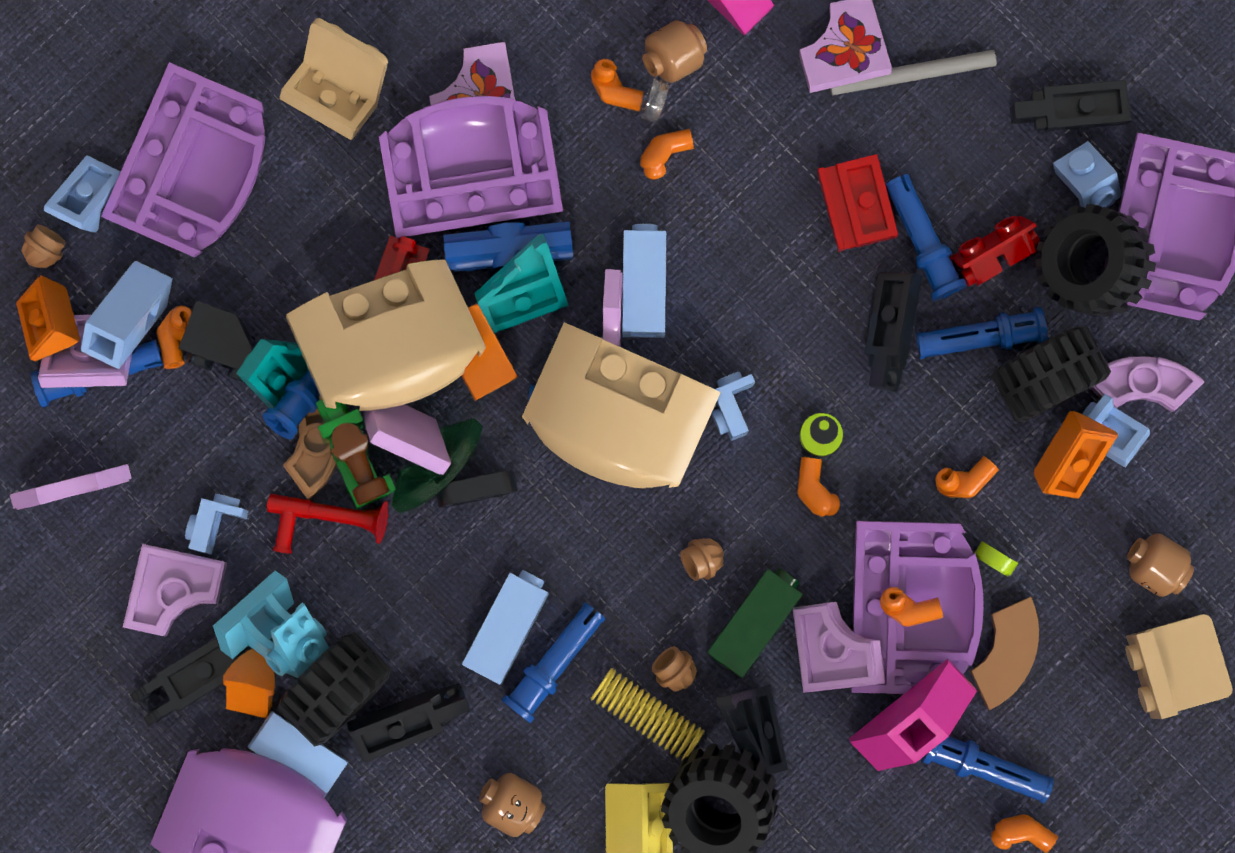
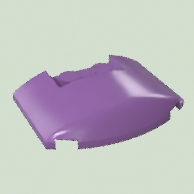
[101,62,265,258]
[379,96,563,238]
[1103,133,1235,321]
[851,521,984,694]
[150,748,347,853]

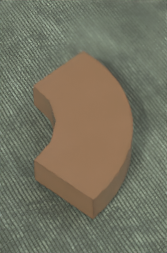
[283,396,337,500]
[970,597,1039,710]

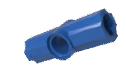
[443,222,573,272]

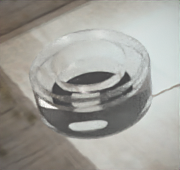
[641,78,669,123]

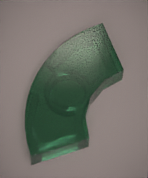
[391,418,483,514]

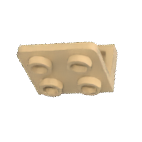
[280,18,388,140]
[1125,614,1233,719]

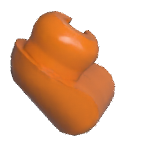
[591,59,644,112]
[640,129,694,179]
[157,305,192,369]
[935,456,999,498]
[797,457,840,517]
[880,587,943,627]
[991,814,1058,853]

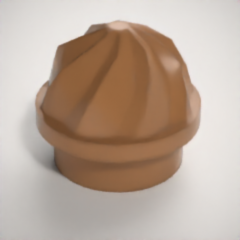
[21,224,66,268]
[680,538,724,581]
[652,646,697,692]

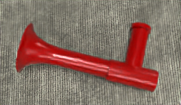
[267,493,389,554]

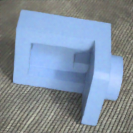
[1053,141,1121,208]
[711,372,755,441]
[1083,394,1150,467]
[185,494,249,555]

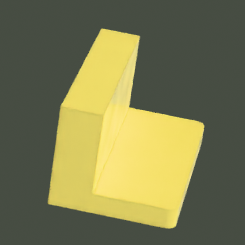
[605,783,673,853]

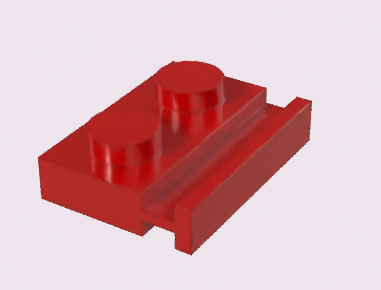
[817,154,898,252]

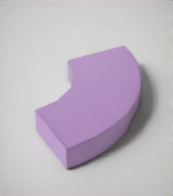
[603,269,623,347]
[1090,357,1205,412]
[10,464,132,510]

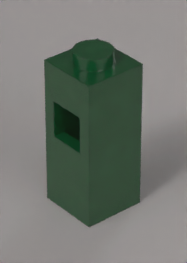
[706,568,803,678]

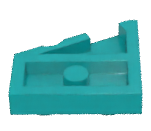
[474,233,569,333]
[236,339,308,408]

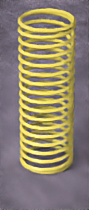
[591,668,705,761]

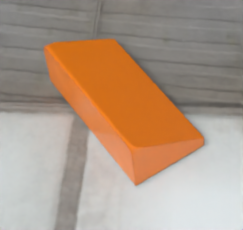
[16,275,80,361]
[461,303,517,401]
[1034,411,1118,499]

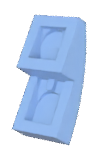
[248,711,348,797]

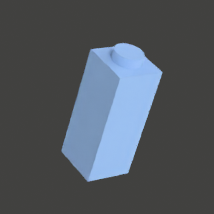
[622,224,666,338]
[81,261,173,369]
[462,570,549,685]

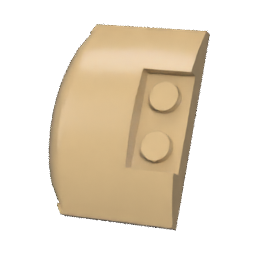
[286,260,486,411]
[522,322,721,489]

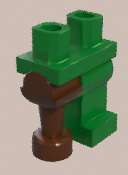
[316,400,396,509]

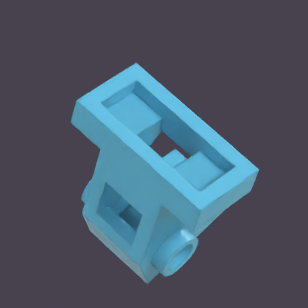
[213,571,329,678]

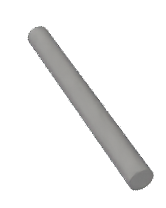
[830,50,997,96]

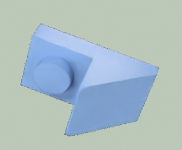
[44,155,121,233]

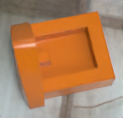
[223,649,275,719]

